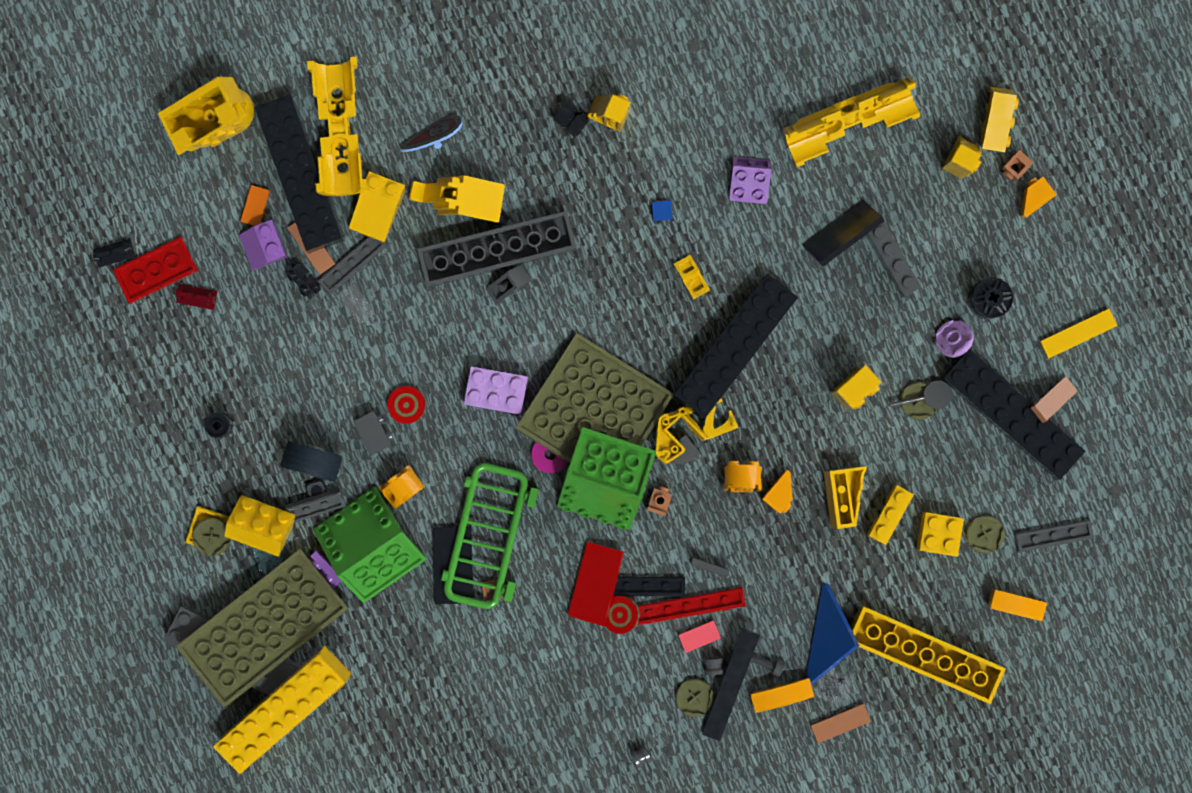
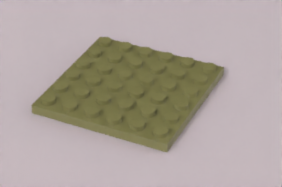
[515,333,674,463]

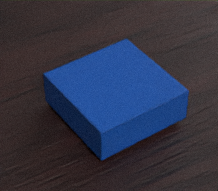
[652,200,672,222]

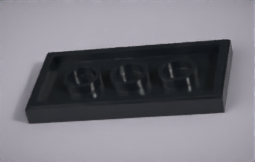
[802,200,884,267]
[433,526,473,604]

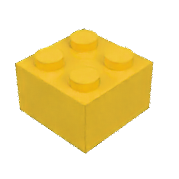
[916,512,964,557]

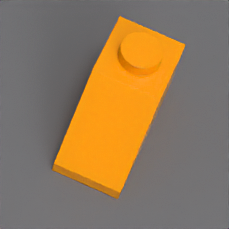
[1020,177,1057,220]
[761,470,793,514]

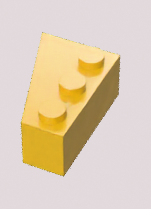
[587,94,631,132]
[942,135,981,179]
[824,466,867,529]

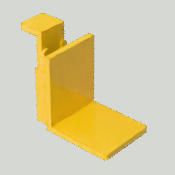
[409,176,505,222]

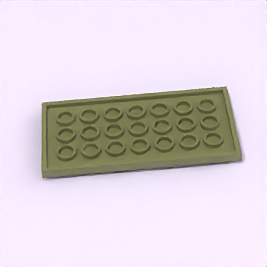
[176,549,348,708]

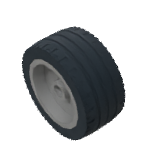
[280,441,342,482]

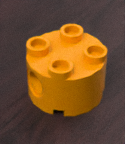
[723,461,762,492]
[379,465,425,509]

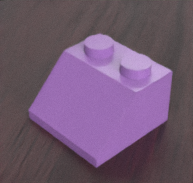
[239,220,288,271]

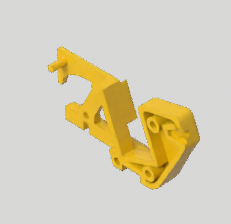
[655,399,738,464]

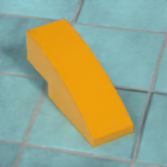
[988,589,1047,621]
[751,678,814,713]

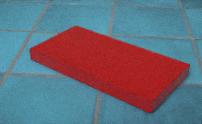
[112,236,199,304]
[568,542,624,626]

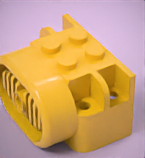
[158,77,254,155]

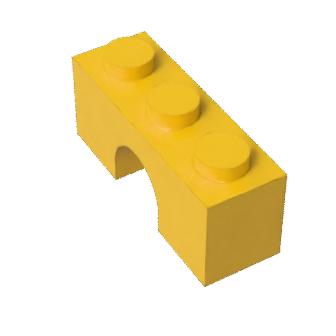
[866,485,914,545]

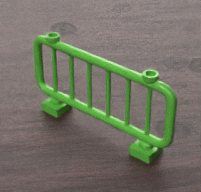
[441,463,539,609]

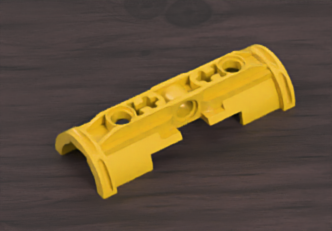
[307,57,367,196]
[783,77,920,167]

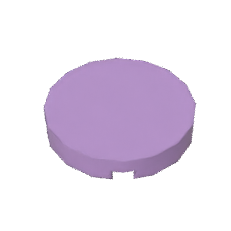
[935,320,974,357]

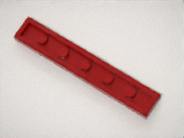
[637,587,746,626]

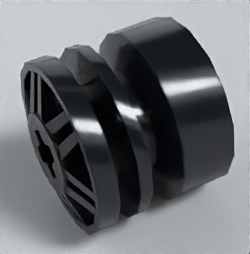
[967,277,1014,320]

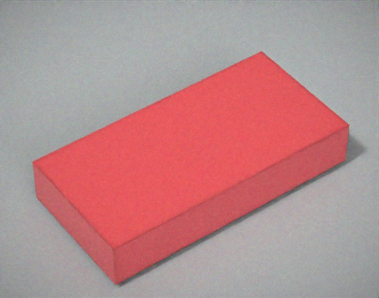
[678,620,721,653]

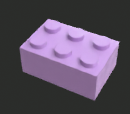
[464,367,528,415]

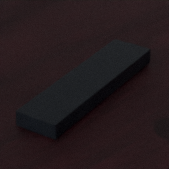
[613,577,685,596]

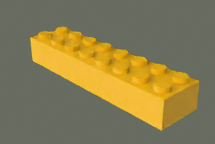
[851,605,1006,704]
[213,646,352,774]

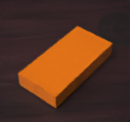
[240,185,270,226]

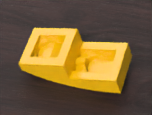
[674,255,710,300]

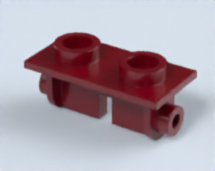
[175,284,218,310]

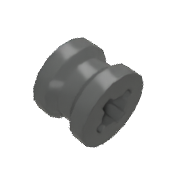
[704,657,724,675]
[630,744,653,768]

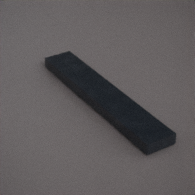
[702,628,760,741]

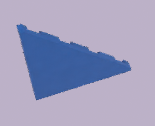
[806,584,860,685]

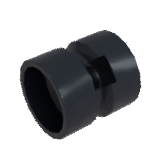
[554,102,590,138]
[204,413,234,438]

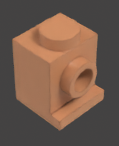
[1001,150,1034,181]
[646,486,672,516]

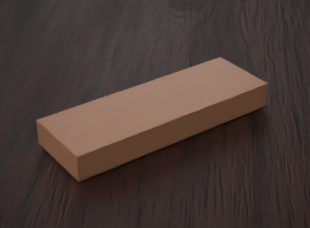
[288,222,336,275]
[1031,376,1077,423]
[810,703,871,744]

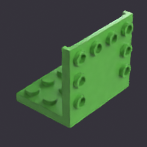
[557,427,656,530]
[313,486,427,603]

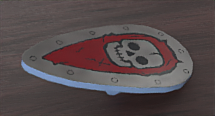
[400,115,463,152]

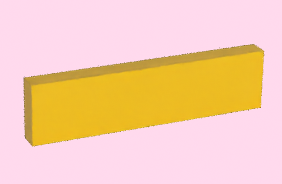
[1039,308,1118,359]

